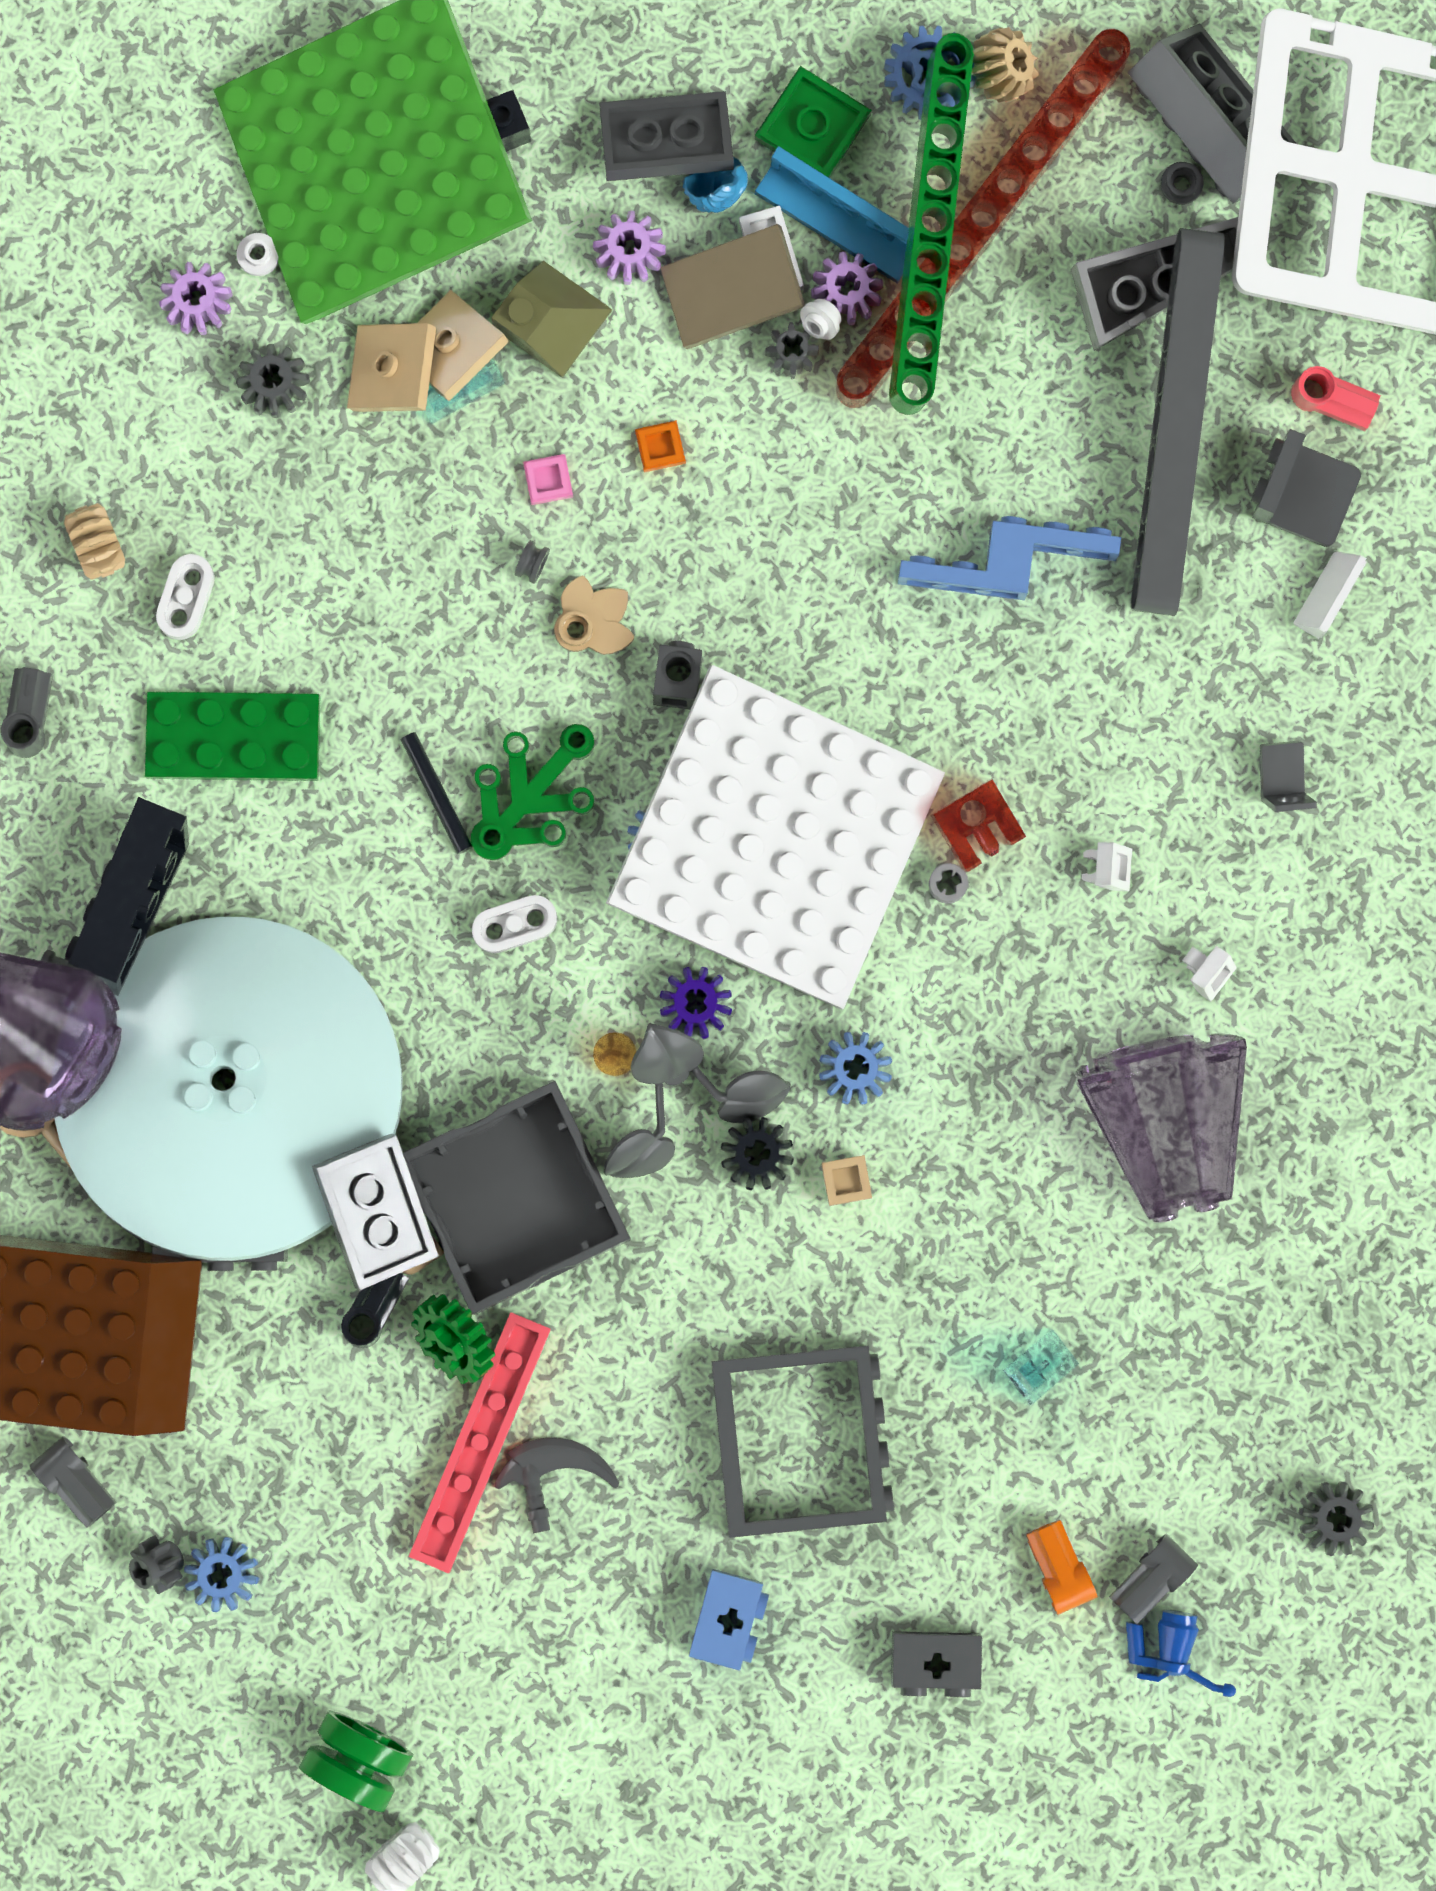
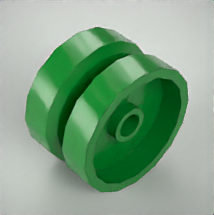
[299,1710,414,1812]

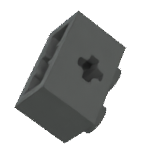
[891,1631,982,1697]

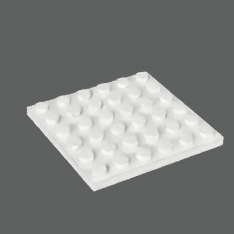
[606,665,945,1009]

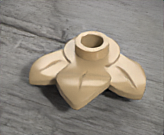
[554,575,634,655]

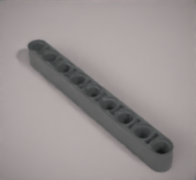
[1131,228,1224,616]

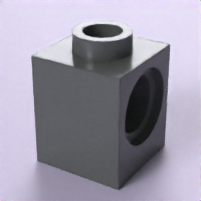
[653,641,702,710]

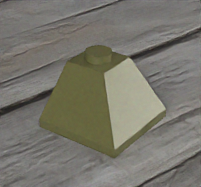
[491,260,612,378]

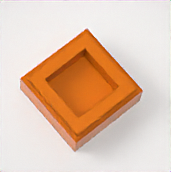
[635,420,686,473]

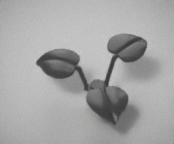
[604,1023,791,1178]

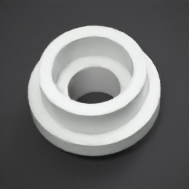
[237,233,279,276]
[800,299,842,340]

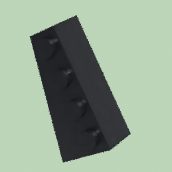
[65,797,189,996]

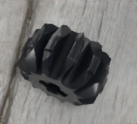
[721,1117,794,1191]

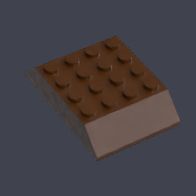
[0,1235,202,1436]

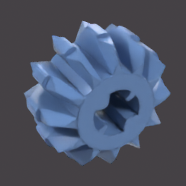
[819,1032,892,1105]
[184,1537,260,1612]

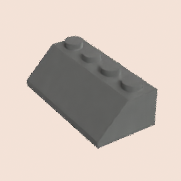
[1128,23,1297,204]

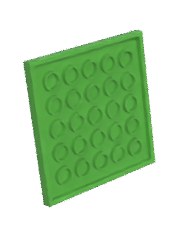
[213,0,532,324]

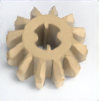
[972,27,1039,102]
[64,503,125,580]

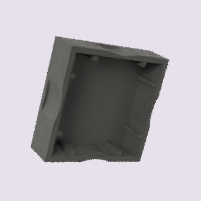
[403,1081,631,1315]

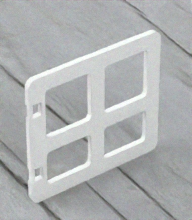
[1232,8,1436,335]

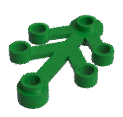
[471,724,595,860]

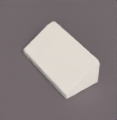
[1293,552,1367,639]

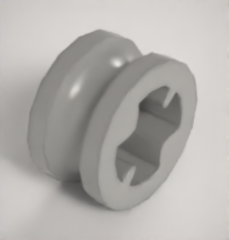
[929,863,968,904]

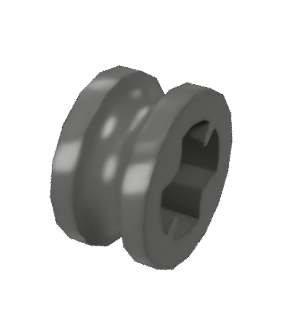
[515,540,550,584]

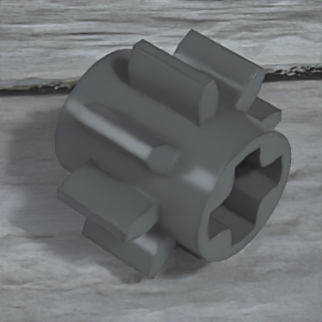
[765,322,819,379]
[129,1535,184,1594]

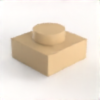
[821,1155,872,1206]

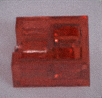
[930,779,1026,872]

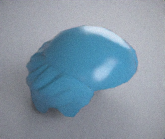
[683,157,748,213]

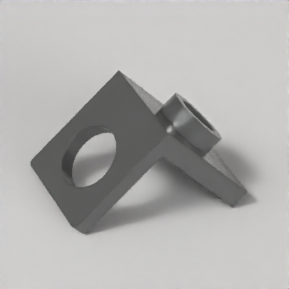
[1260,741,1317,812]

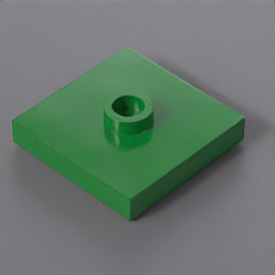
[755,66,872,178]

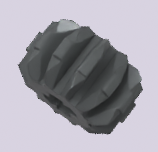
[236,343,310,418]
[1298,1481,1374,1556]

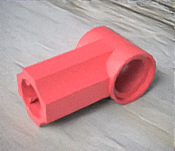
[1291,366,1381,431]

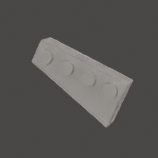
[1070,217,1238,351]

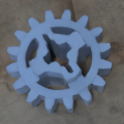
[884,26,976,120]

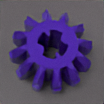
[660,967,732,1040]

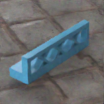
[755,146,909,284]

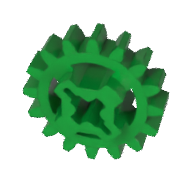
[411,1294,495,1384]

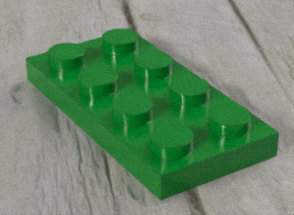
[145,692,320,781]

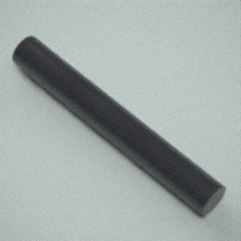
[400,732,472,854]

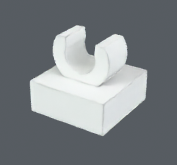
[1082,842,1132,891]
[1182,946,1237,1002]

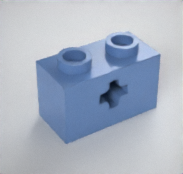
[689,1569,769,1671]

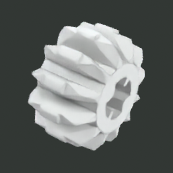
[365,1822,440,1891]

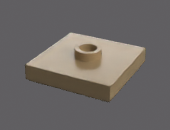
[418,290,509,401]
[347,323,436,412]

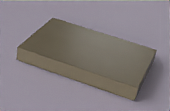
[660,224,805,349]

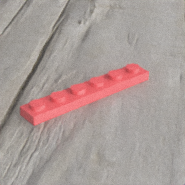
[408,1312,551,1574]

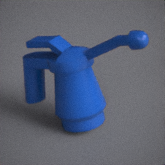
[1126,1610,1236,1697]

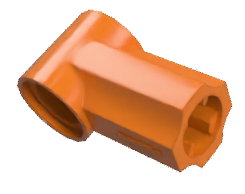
[1025,1519,1098,1615]

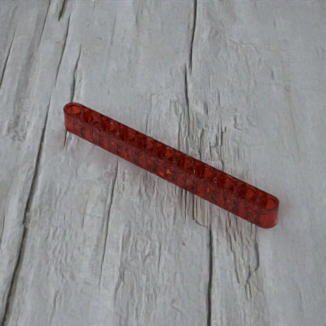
[836,29,1131,408]

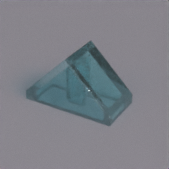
[999,1329,1079,1406]

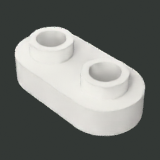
[156,554,215,640]
[472,895,557,953]

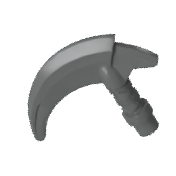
[495,1437,619,1534]

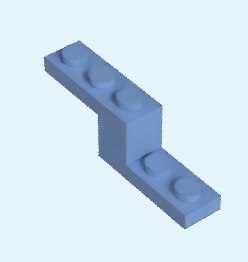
[898,516,1121,601]

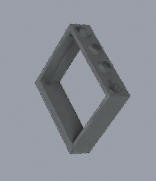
[711,1346,894,1538]

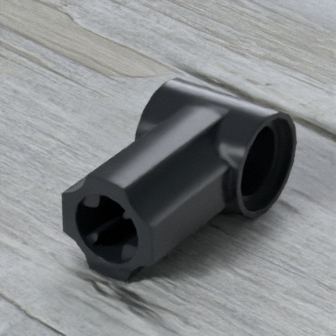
[341,1273,410,1348]

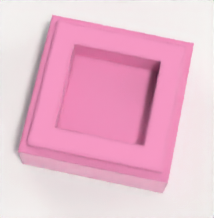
[523,454,573,505]

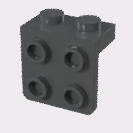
[1251,429,1361,547]

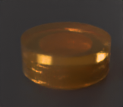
[593,1032,636,1077]

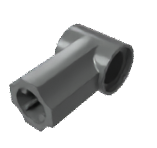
[1,667,53,758]
[30,1436,117,1528]
[1109,1533,1198,1624]

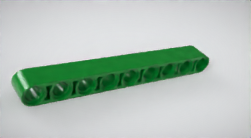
[889,33,974,415]

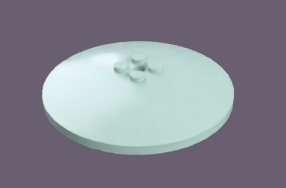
[52,917,403,1261]

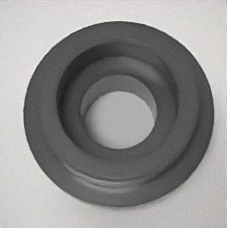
[1161,162,1204,205]

